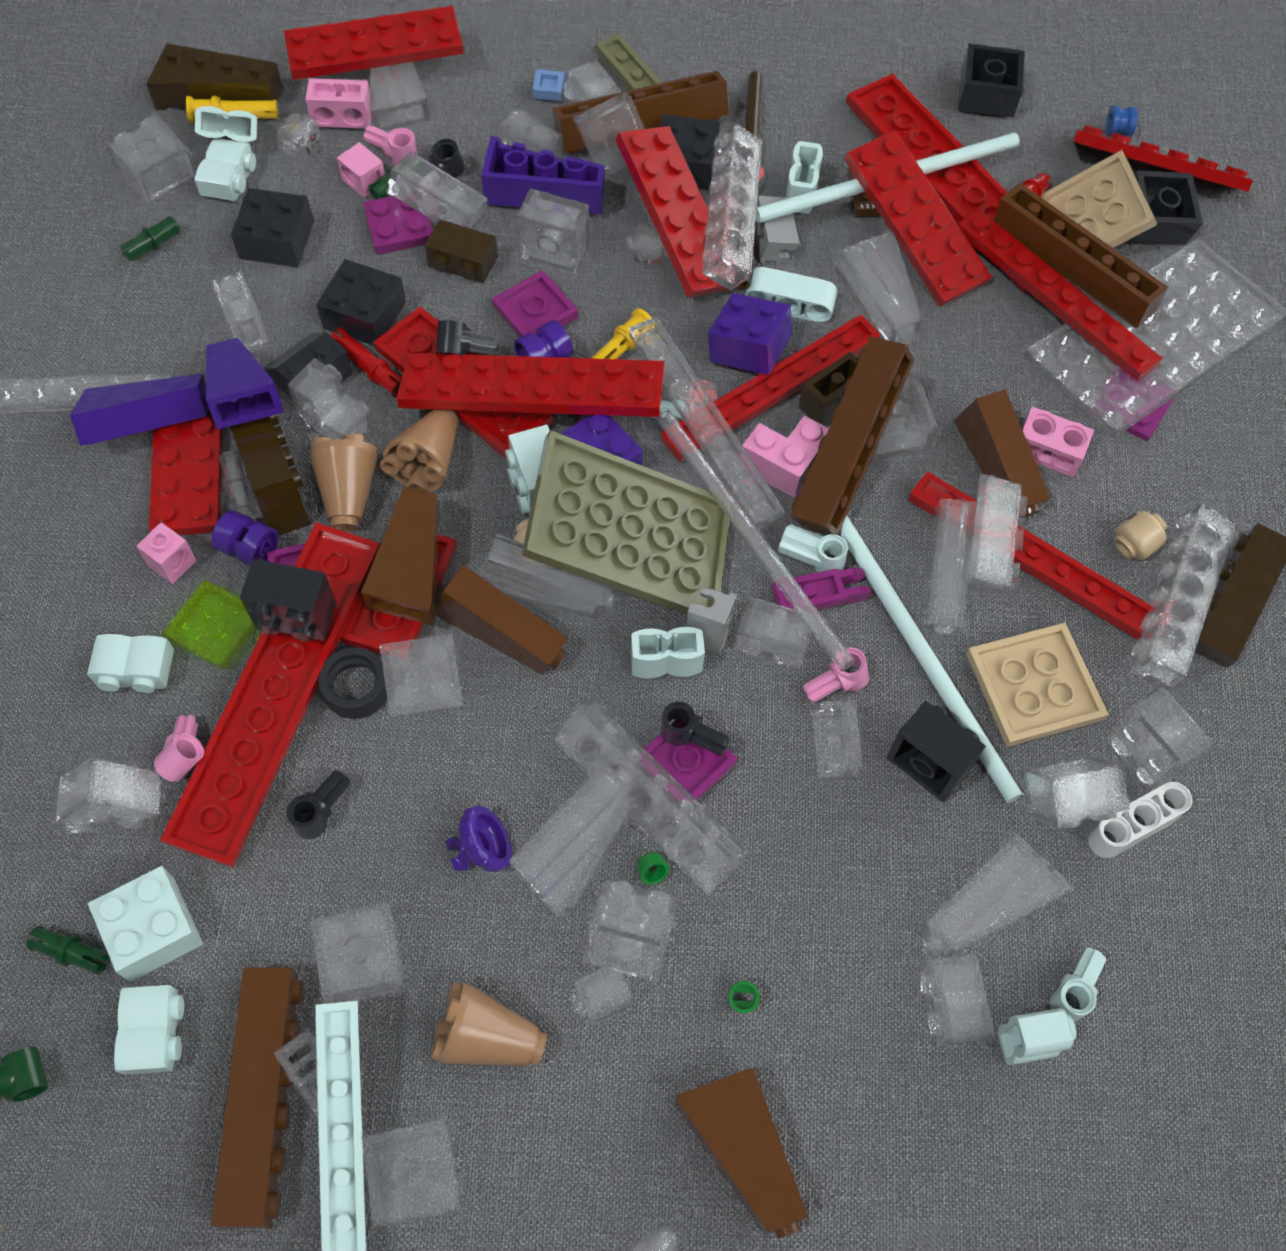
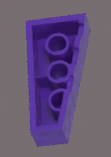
[481,136,605,214]

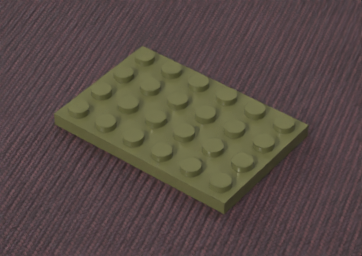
[521,430,732,614]

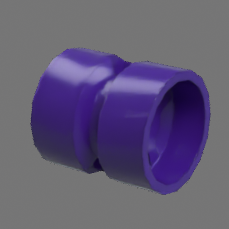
[514,320,573,358]
[212,510,279,566]

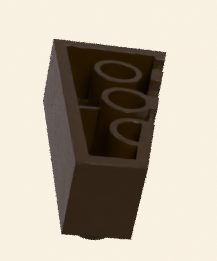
[146,43,284,110]
[230,415,310,536]
[1188,523,1286,668]

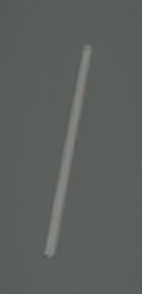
[656,410,855,671]

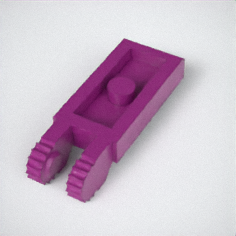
[771,567,872,617]

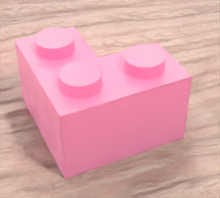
[739,415,829,498]

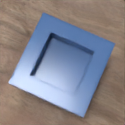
[532,69,565,101]

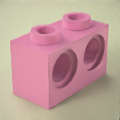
[305,78,373,128]
[1022,407,1094,477]

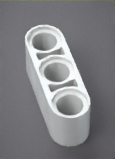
[1088,782,1193,858]

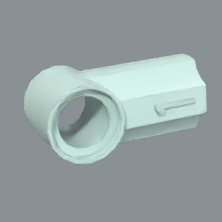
[778,524,848,572]

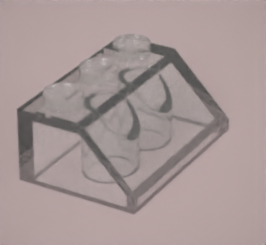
[968,474,1028,592]

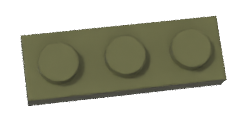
[596,33,662,90]

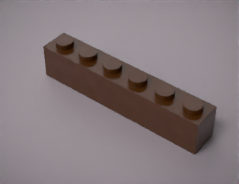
[552,71,729,153]
[994,183,1168,329]
[790,336,915,535]
[211,967,304,1229]

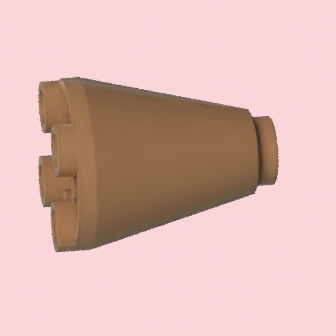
[380,410,458,492]
[310,434,378,531]
[430,981,547,1067]

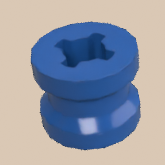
[1106,106,1138,137]

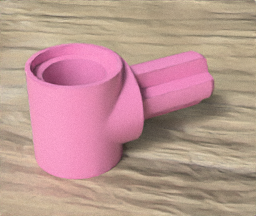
[363,126,417,166]
[803,647,869,703]
[154,714,204,782]

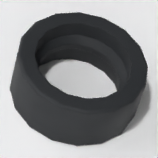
[318,647,390,719]

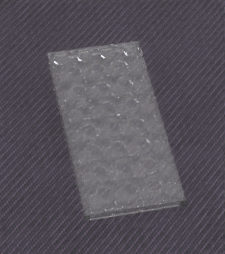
[1023,239,1286,438]

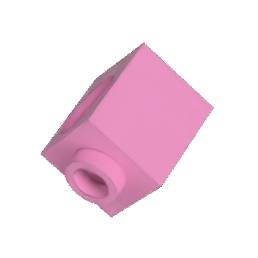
[337,142,385,198]
[136,523,197,584]

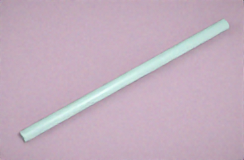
[754,132,1020,223]
[839,515,1023,803]

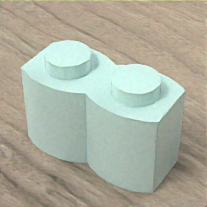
[195,106,257,142]
[195,138,256,201]
[786,141,823,214]
[631,627,705,679]
[87,634,174,693]
[114,985,184,1075]
[998,1008,1076,1065]

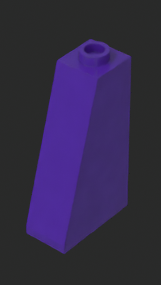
[206,338,284,429]
[70,373,209,446]

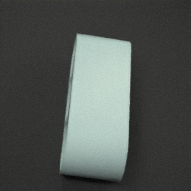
[745,267,838,322]

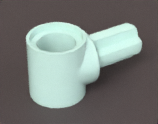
[1050,948,1106,1022]

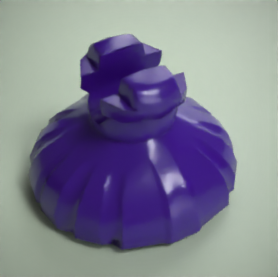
[446,805,512,873]

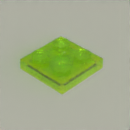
[162,579,256,671]

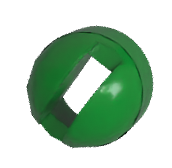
[636,851,669,885]
[728,981,760,1014]

